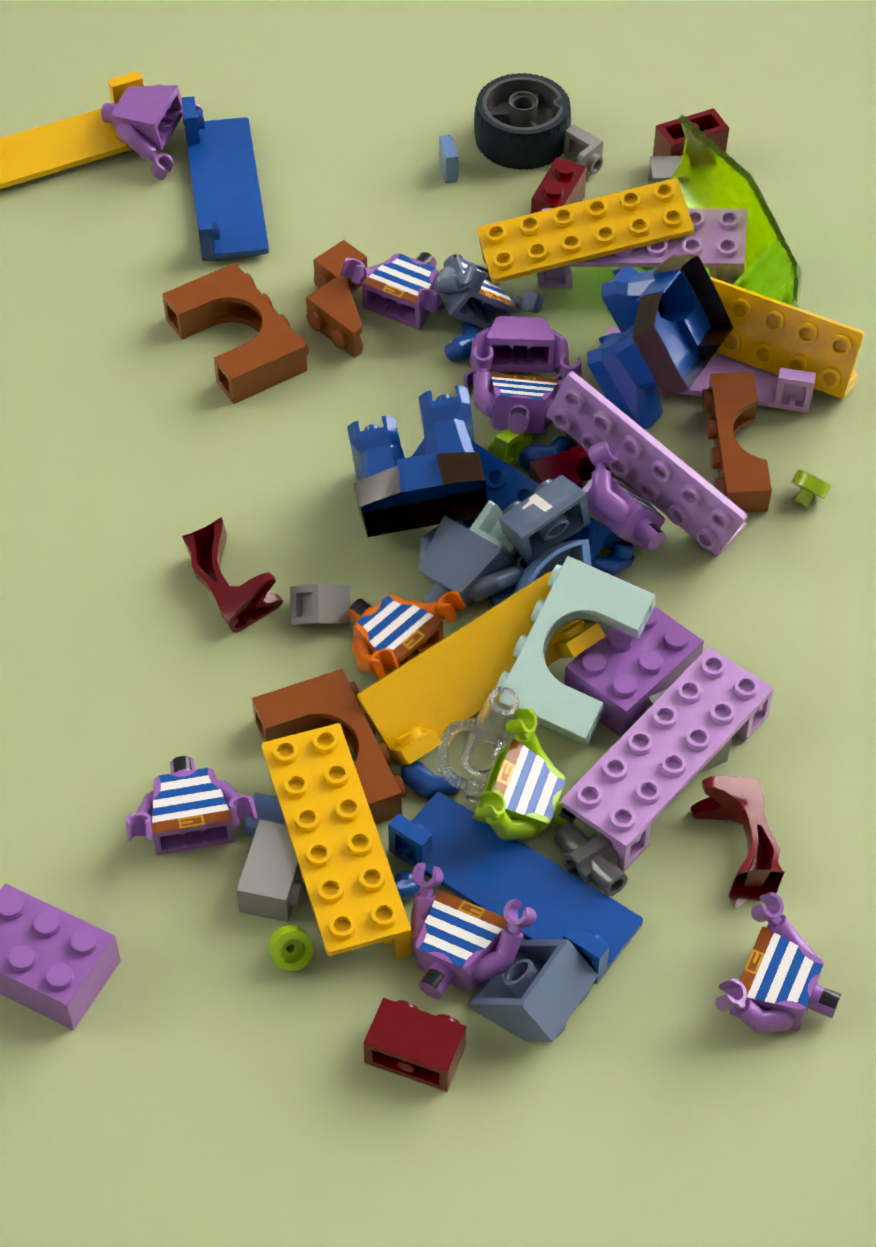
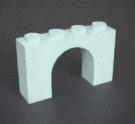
[495,556,656,746]

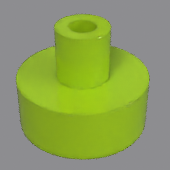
[791,469,831,507]
[267,925,314,972]

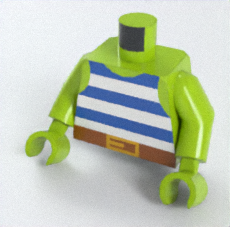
[472,708,576,840]

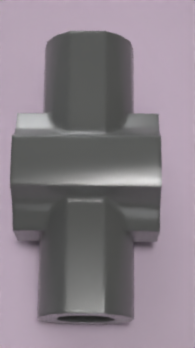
[554,822,628,896]

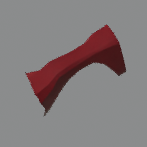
[182,517,283,633]
[690,776,785,909]

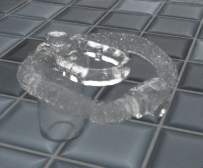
[436,686,520,802]

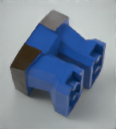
[587,255,734,429]
[347,385,487,537]

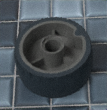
[474,73,571,170]

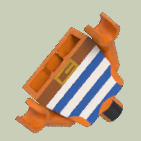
[348,591,466,679]

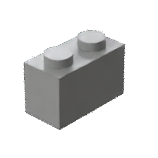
[236,819,304,922]

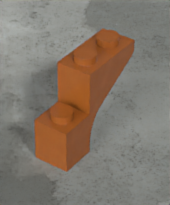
[306,240,367,358]

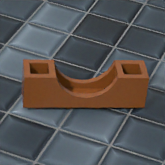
[702,372,772,513]

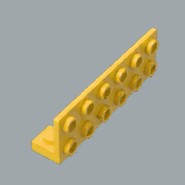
[0,71,143,189]
[477,178,694,283]
[710,277,865,399]
[357,572,606,765]
[262,723,412,959]

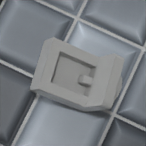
[563,124,604,179]

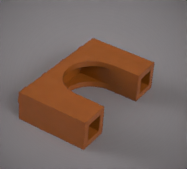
[162,263,309,404]
[252,669,406,824]

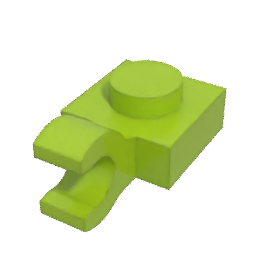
[488,428,535,466]

